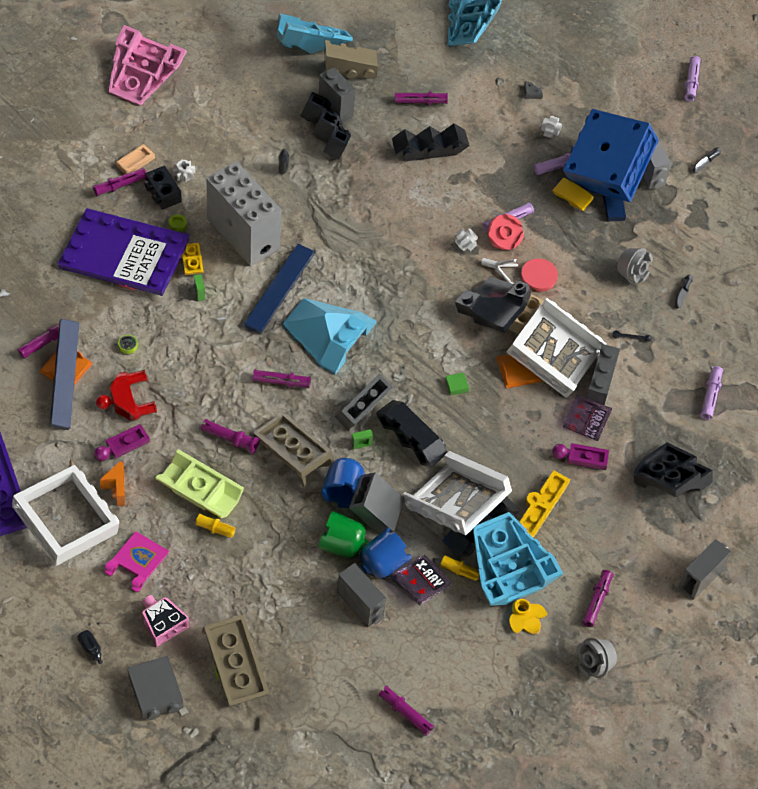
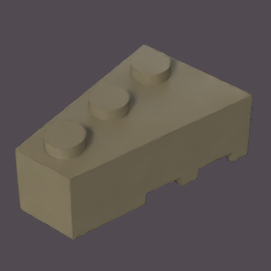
[324,40,378,79]

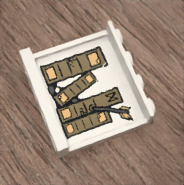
[506,298,607,398]
[403,451,512,535]

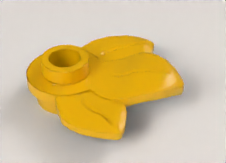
[509,599,548,634]

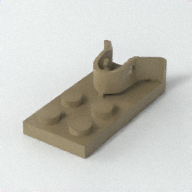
[254,412,334,487]
[202,614,269,707]

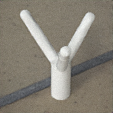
[481,258,518,284]

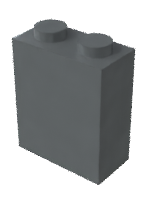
[318,67,355,122]
[349,472,405,534]
[678,539,731,600]
[337,563,386,627]
[128,655,183,720]

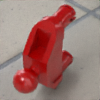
[96,369,157,421]

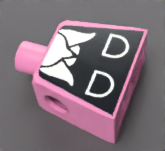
[142,595,189,648]

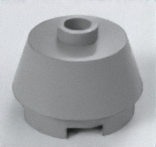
[617,248,653,283]
[576,638,617,678]

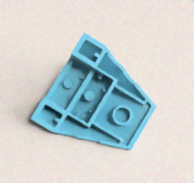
[447,0,502,46]
[277,13,353,54]
[283,298,376,374]
[473,512,563,606]

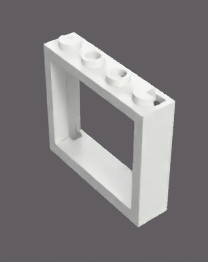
[12,465,119,566]

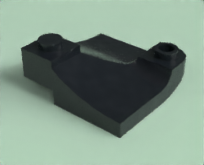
[455,277,531,333]
[633,442,713,497]

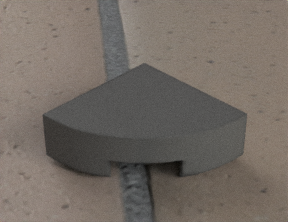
[524,81,543,99]

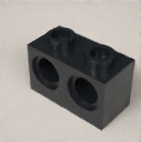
[144,165,182,210]

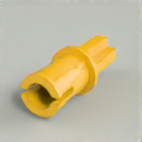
[196,514,236,538]
[440,555,480,581]

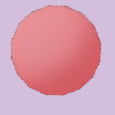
[487,214,524,251]
[521,258,558,292]

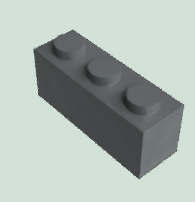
[586,344,620,406]
[335,374,393,431]

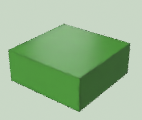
[194,274,205,301]
[445,373,469,396]
[351,429,373,450]

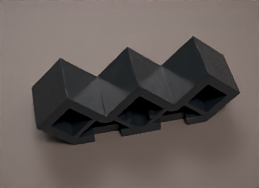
[300,92,351,160]
[392,123,470,161]
[376,400,448,467]
[442,496,520,557]

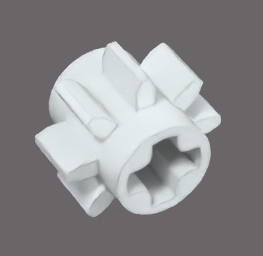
[541,116,562,138]
[173,159,195,182]
[455,228,478,251]

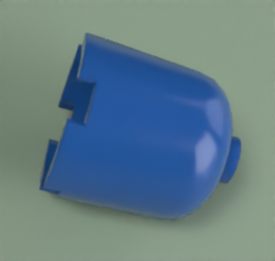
[321,458,365,508]
[360,528,412,578]

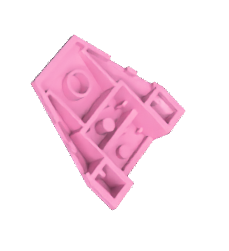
[109,25,187,106]

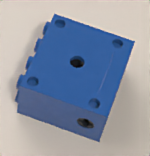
[563,109,659,203]

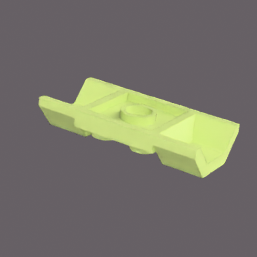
[155,449,244,518]

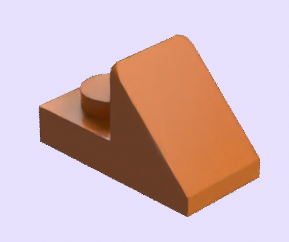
[100,461,125,506]

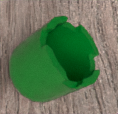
[318,511,368,558]

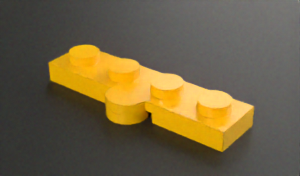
[520,470,571,538]

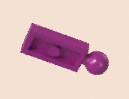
[94,424,150,462]
[552,443,609,470]

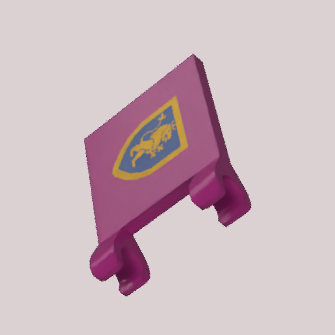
[105,531,169,592]

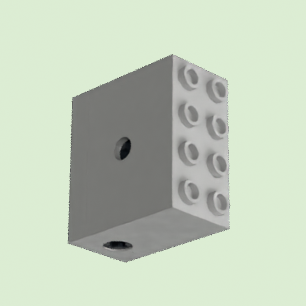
[206,161,281,267]

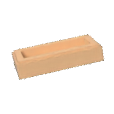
[116,144,155,174]

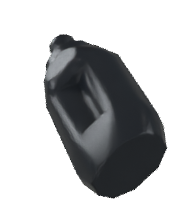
[278,148,289,175]
[77,630,103,664]

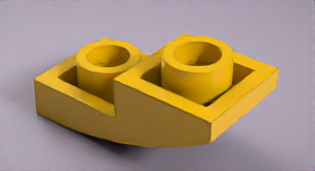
[552,177,594,211]
[182,243,204,275]

